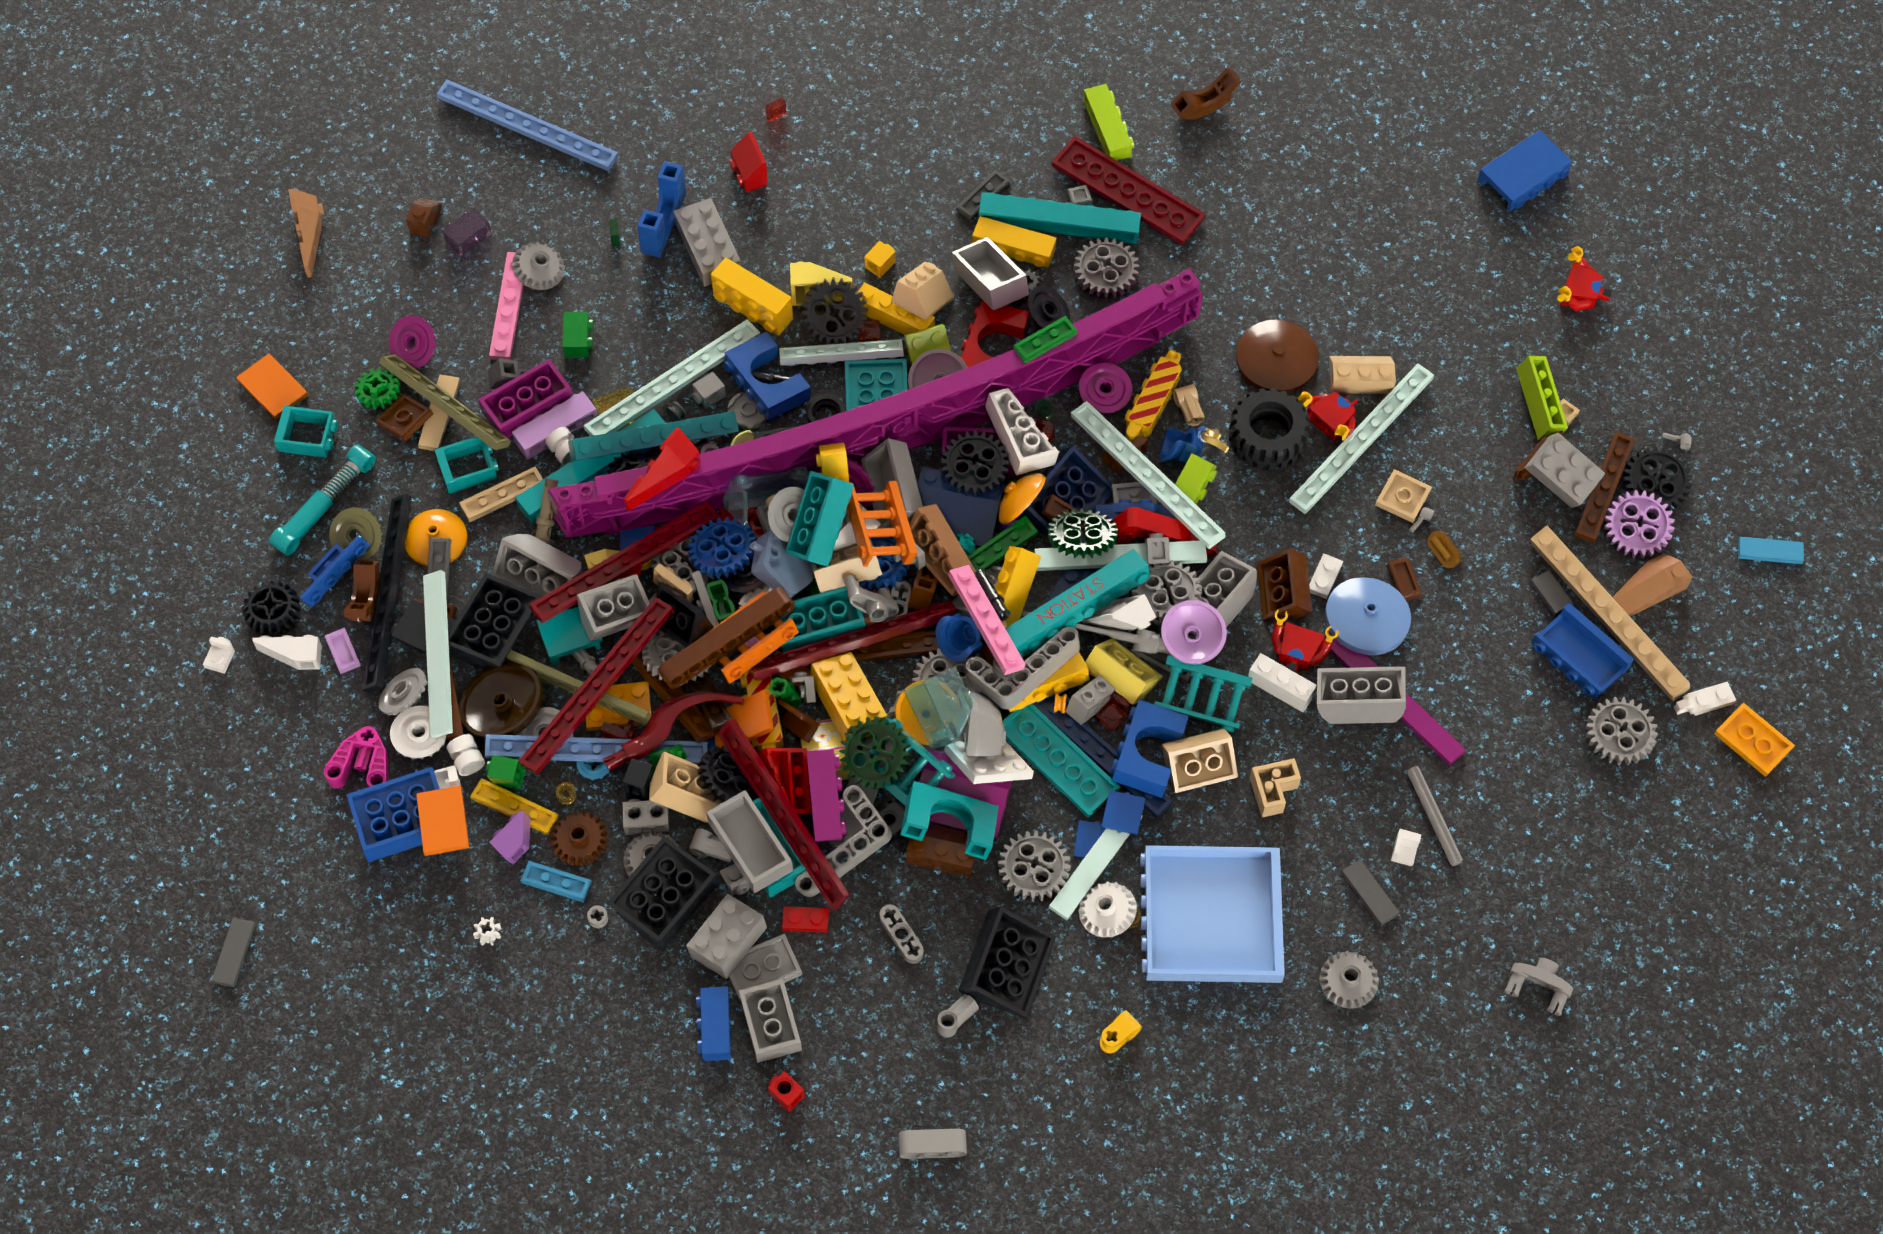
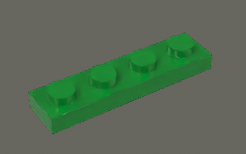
[967,516,1038,571]

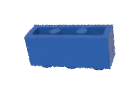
[696,987,731,1061]

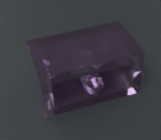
[442,208,492,257]

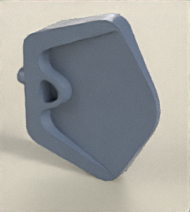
[750,530,814,598]

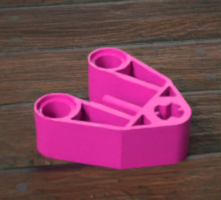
[324,726,390,788]

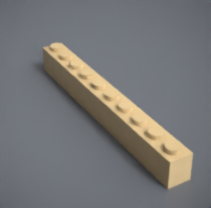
[1531,526,1690,702]

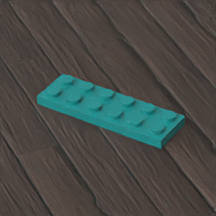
[1002,704,1120,818]

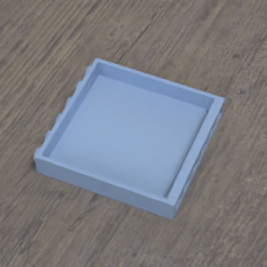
[1140,846,1284,983]

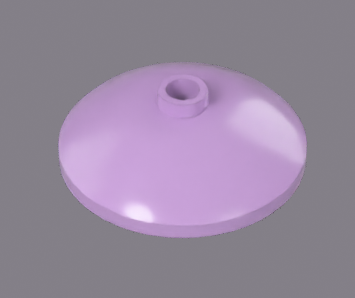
[1161,600,1227,664]

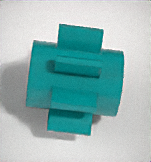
[955,533,975,556]

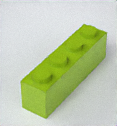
[1083,84,1134,161]
[1516,356,1568,440]

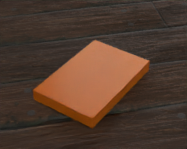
[236,353,309,420]
[715,690,774,749]
[416,785,470,856]

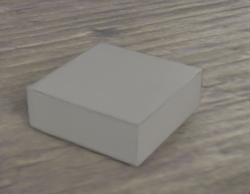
[1067,185,1092,206]

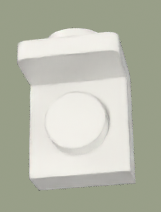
[203,637,235,674]
[434,765,461,789]

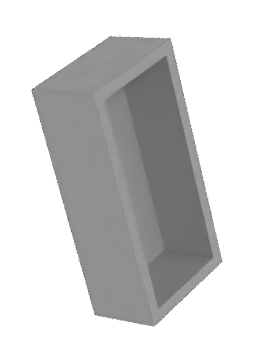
[674,198,741,287]
[952,237,1029,310]
[861,438,923,529]
[706,790,793,894]

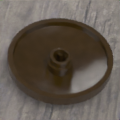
[459,663,544,741]

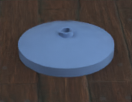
[1325,577,1411,655]

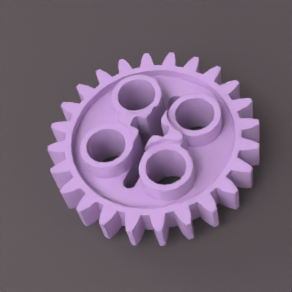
[1604,490,1675,558]

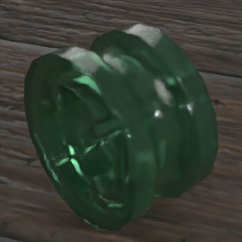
[1035,400,1053,421]

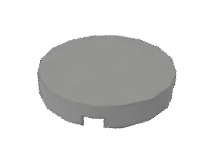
[728,392,767,430]

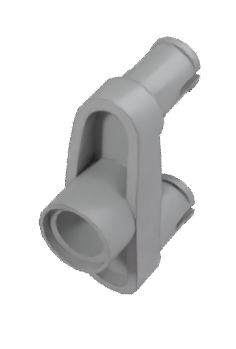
[844,575,899,623]
[1504,958,1573,1016]

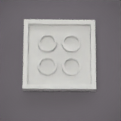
[944,741,1034,784]

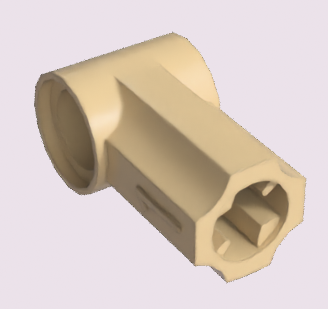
[1173,384,1205,427]

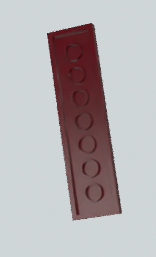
[1051,135,1206,246]

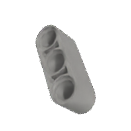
[899,1129,967,1159]

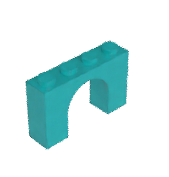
[900,781,999,860]

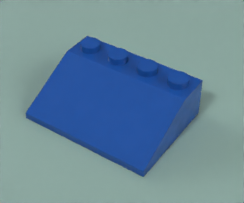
[346,767,440,862]

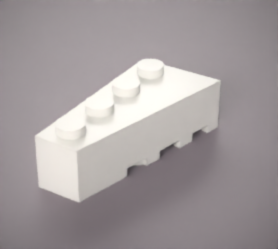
[985,388,1059,475]

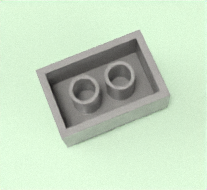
[1524,433,1605,508]
[686,894,767,979]
[739,979,802,1063]

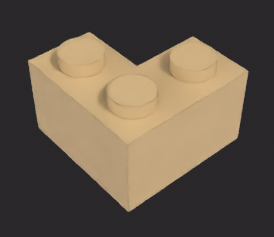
[1250,758,1301,818]

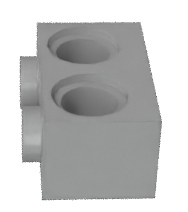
[1065,675,1115,725]
[623,799,670,835]

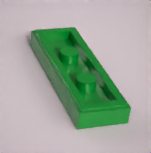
[1013,316,1077,364]

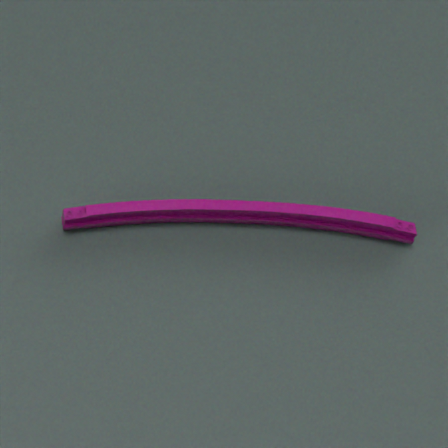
[547,268,1203,538]

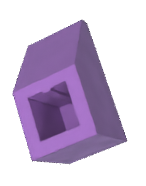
[490,810,531,864]

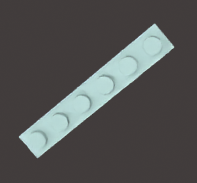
[779,339,904,366]

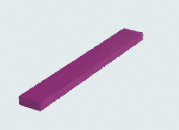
[1330,638,1466,766]

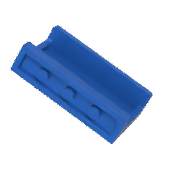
[1477,130,1572,212]
[1531,603,1634,700]

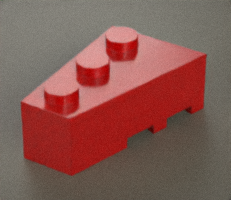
[757,748,811,818]

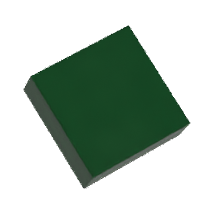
[609,218,620,247]

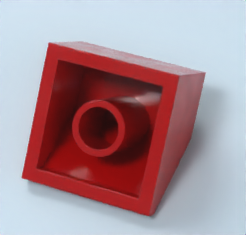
[729,132,768,192]

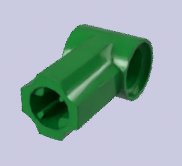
[769,677,802,710]

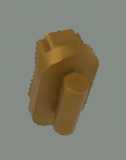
[1427,531,1463,568]

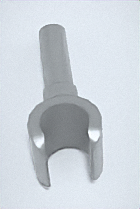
[1662,433,1691,450]
[1409,507,1434,533]

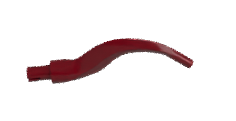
[603,692,744,771]

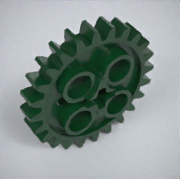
[1048,509,1118,559]
[839,717,912,789]

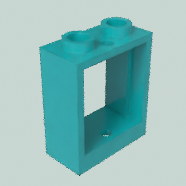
[274,406,338,458]
[434,436,499,494]

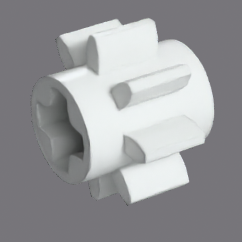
[473,917,502,946]

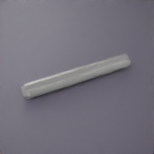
[1407,766,1463,866]

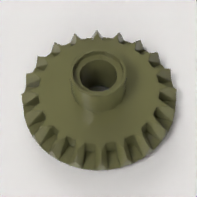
[329,507,383,563]

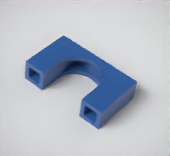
[637,161,687,258]
[723,332,811,421]
[1110,700,1189,798]

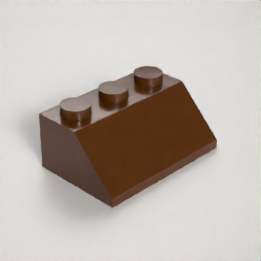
[1257,548,1313,621]
[906,824,976,878]

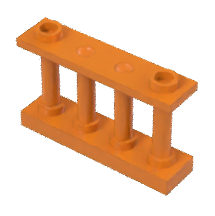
[847,481,918,567]
[703,590,799,684]

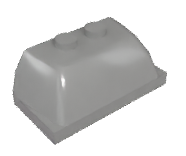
[492,534,581,611]
[1182,551,1257,628]
[1317,667,1406,724]
[962,688,1006,756]

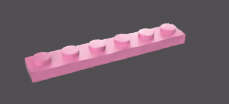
[489,252,524,360]
[948,565,1025,675]

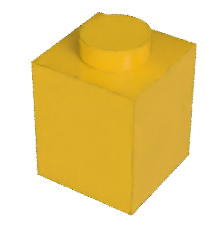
[864,241,896,278]

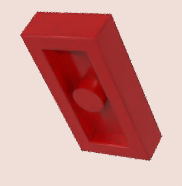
[782,906,829,933]

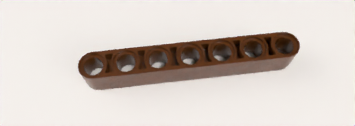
[658,587,795,689]

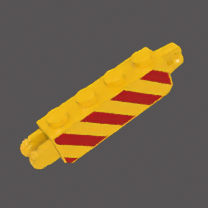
[1124,350,1182,443]
[740,670,784,752]

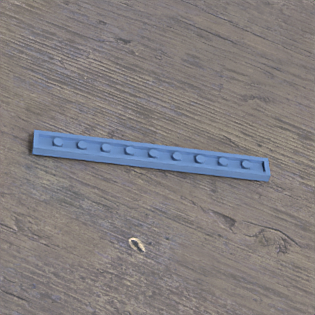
[437,79,618,172]
[485,734,708,765]

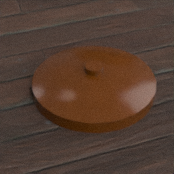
[1236,320,1319,393]

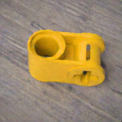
[1099,1010,1142,1054]

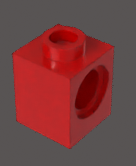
[768,1071,805,1112]

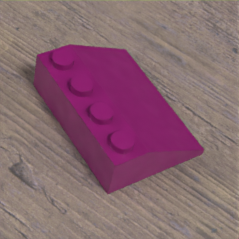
[919,749,1013,839]

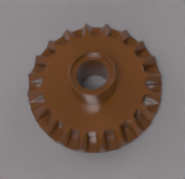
[550,811,609,866]

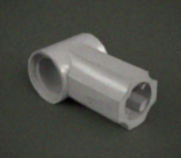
[689,829,732,862]
[937,994,979,1038]

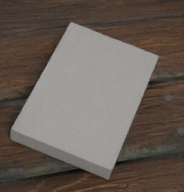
[729,933,803,1001]

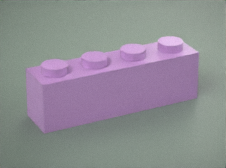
[512,391,598,460]

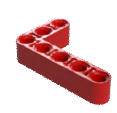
[1113,507,1217,558]

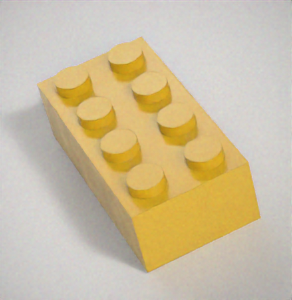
[711,257,793,336]
[810,652,887,741]

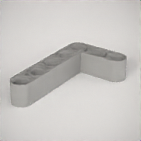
[966,627,1080,709]
[795,785,892,897]

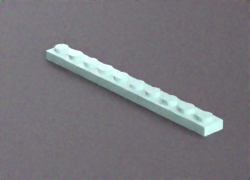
[584,319,760,436]
[1289,363,1434,514]
[1071,401,1225,549]

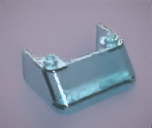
[723,467,810,526]
[904,667,975,749]

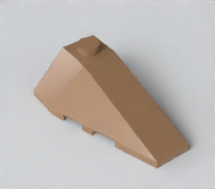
[288,189,325,278]
[1613,554,1693,617]

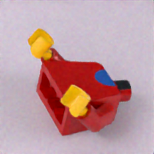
[1557,246,1612,311]
[1298,392,1357,443]
[1271,610,1339,673]

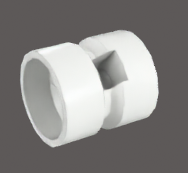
[545,427,574,466]
[447,734,485,776]

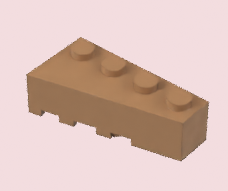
[910,504,977,596]

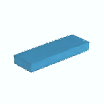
[1738,537,1804,564]
[520,860,592,903]

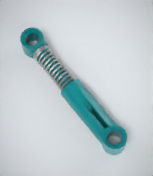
[269,444,376,556]

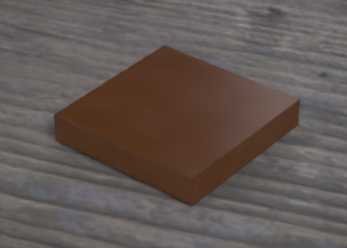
[375,393,433,442]

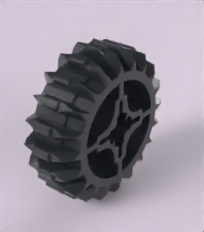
[242,580,301,637]

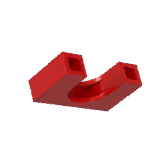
[960,300,1030,368]

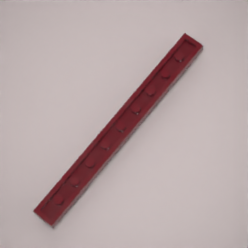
[530,501,719,624]
[519,597,674,775]
[749,600,958,680]
[717,719,850,910]

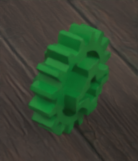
[354,367,400,410]

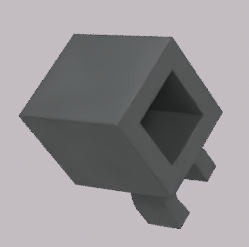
[488,358,527,389]

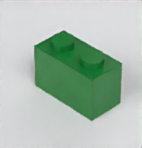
[562,312,594,358]
[485,755,526,790]

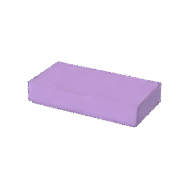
[325,628,361,674]

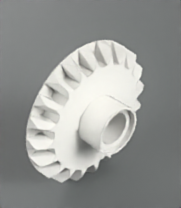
[390,706,446,760]
[1078,881,1137,937]

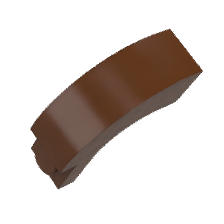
[1170,67,1241,120]
[344,560,379,621]

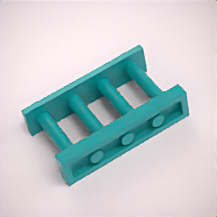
[1154,655,1253,733]
[858,718,956,806]

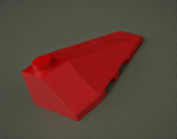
[624,427,701,511]

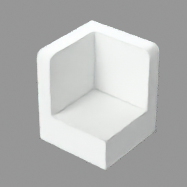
[1391,829,1421,866]

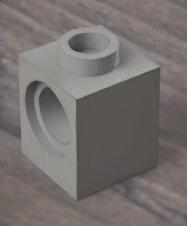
[692,372,726,409]

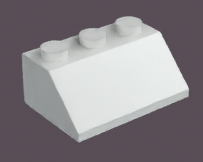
[1081,594,1156,632]

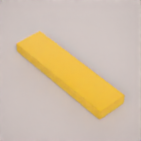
[470,778,559,835]

